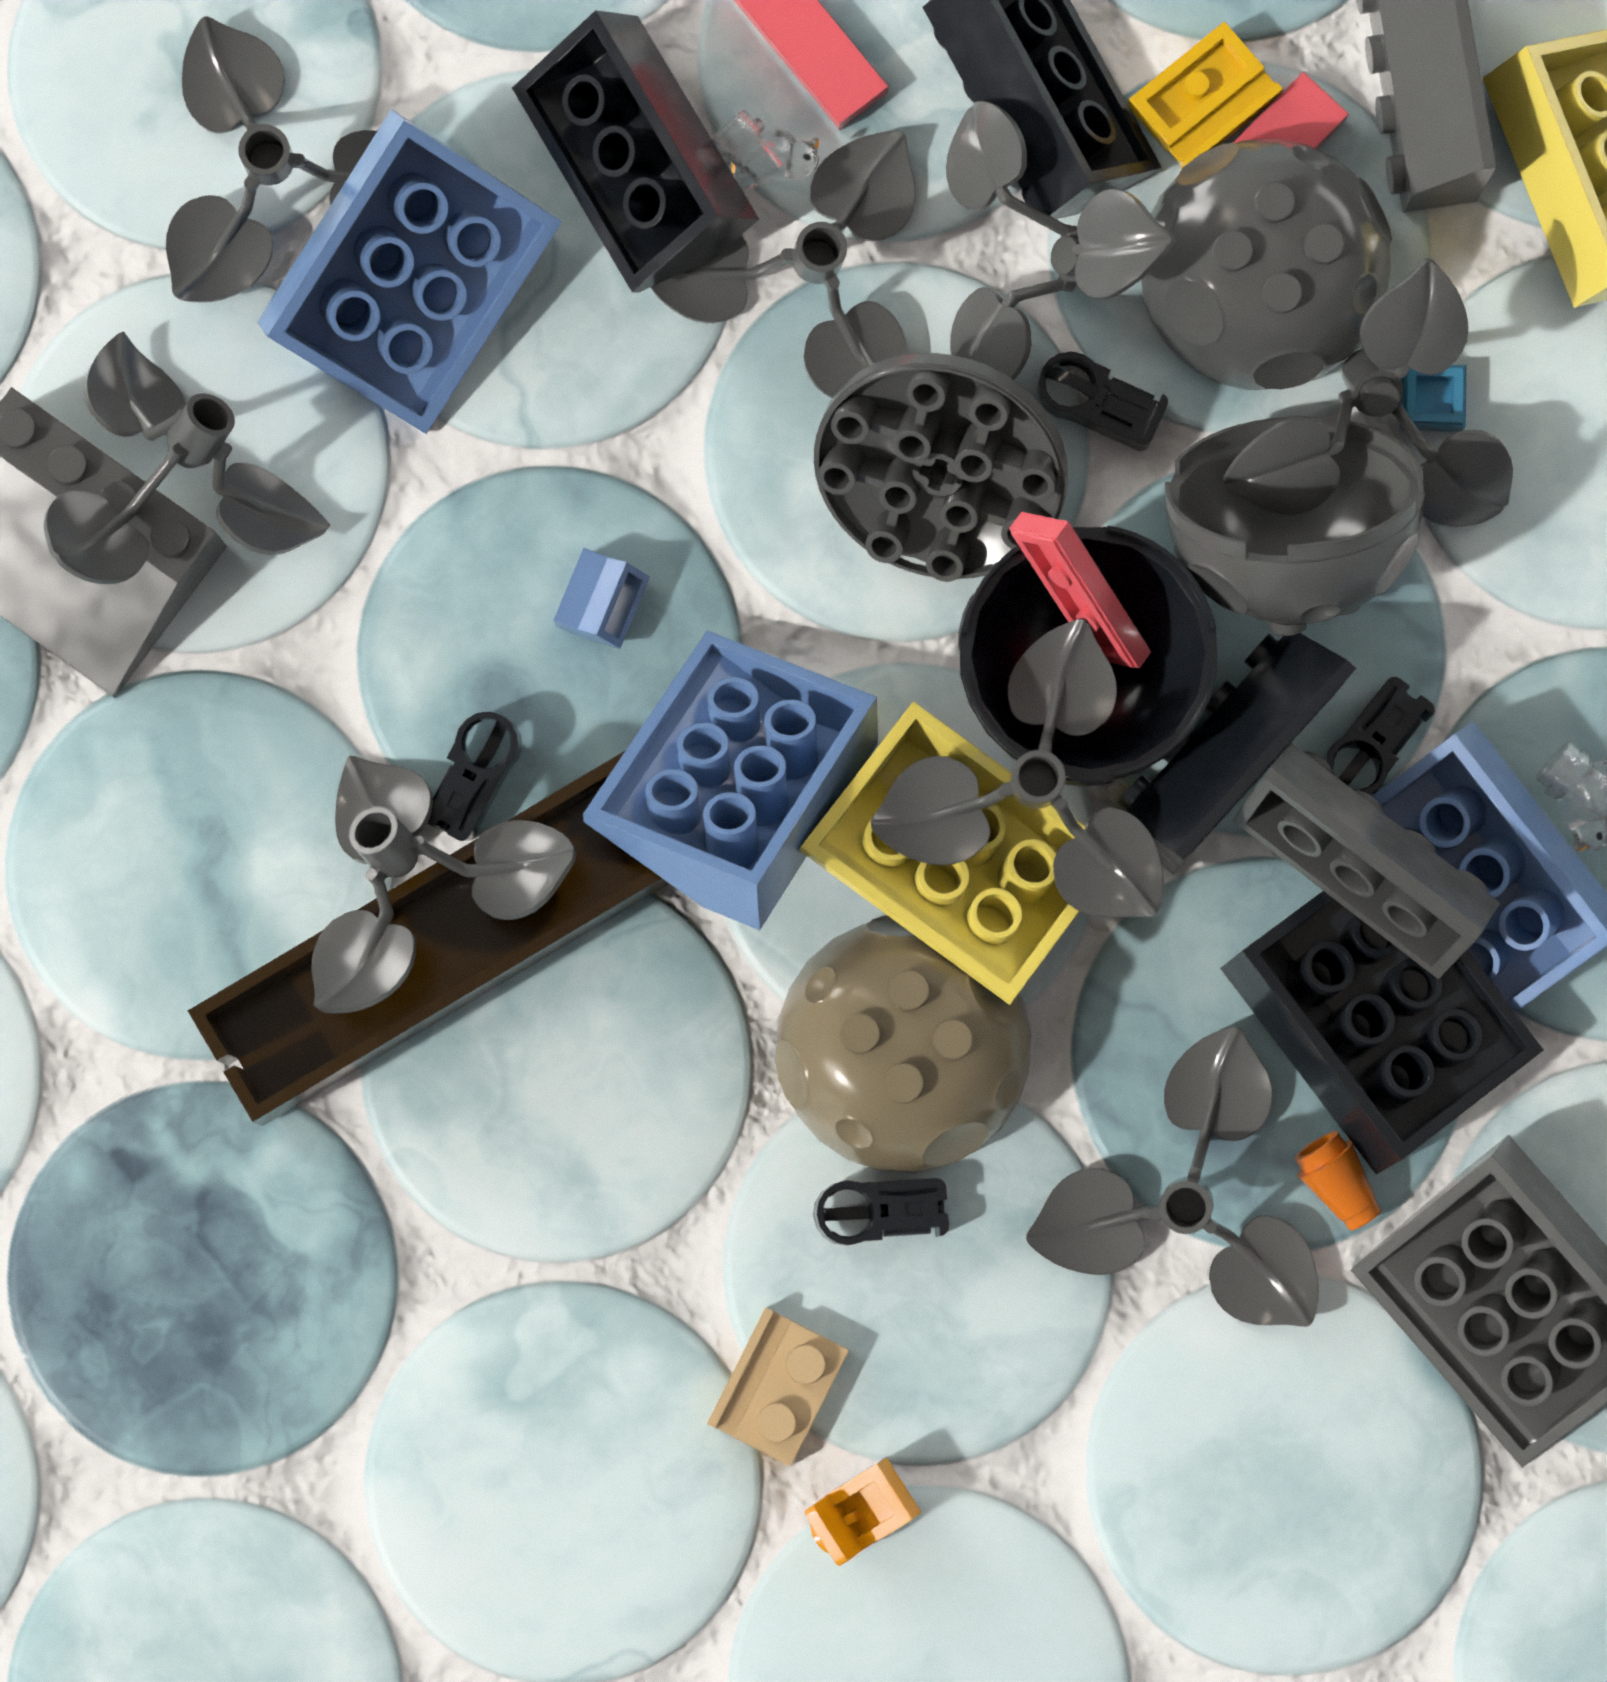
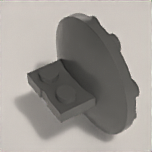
[814,353,1069,582]

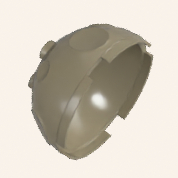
[775,915,1031,1173]

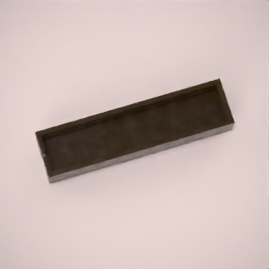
[187,750,670,1126]

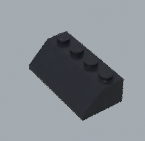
[922,0,1162,219]
[512,10,760,293]
[1117,633,1356,874]

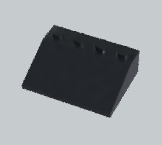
[1220,891,1544,1174]

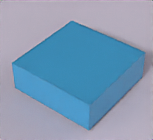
[1399,365,1467,432]

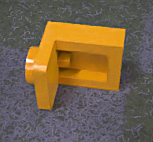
[805,1457,922,1566]

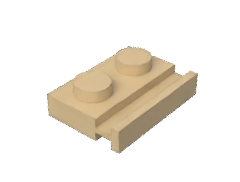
[707,1307,849,1467]

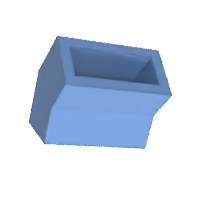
[554,548,650,649]

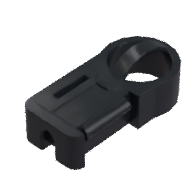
[1038,351,1168,451]
[1323,677,1435,796]
[427,712,522,841]
[813,1178,949,1246]

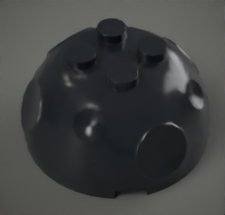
[958,525,1217,786]

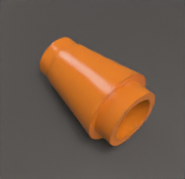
[1294,1131,1381,1231]

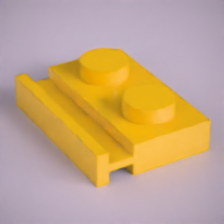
[1127,21,1283,169]

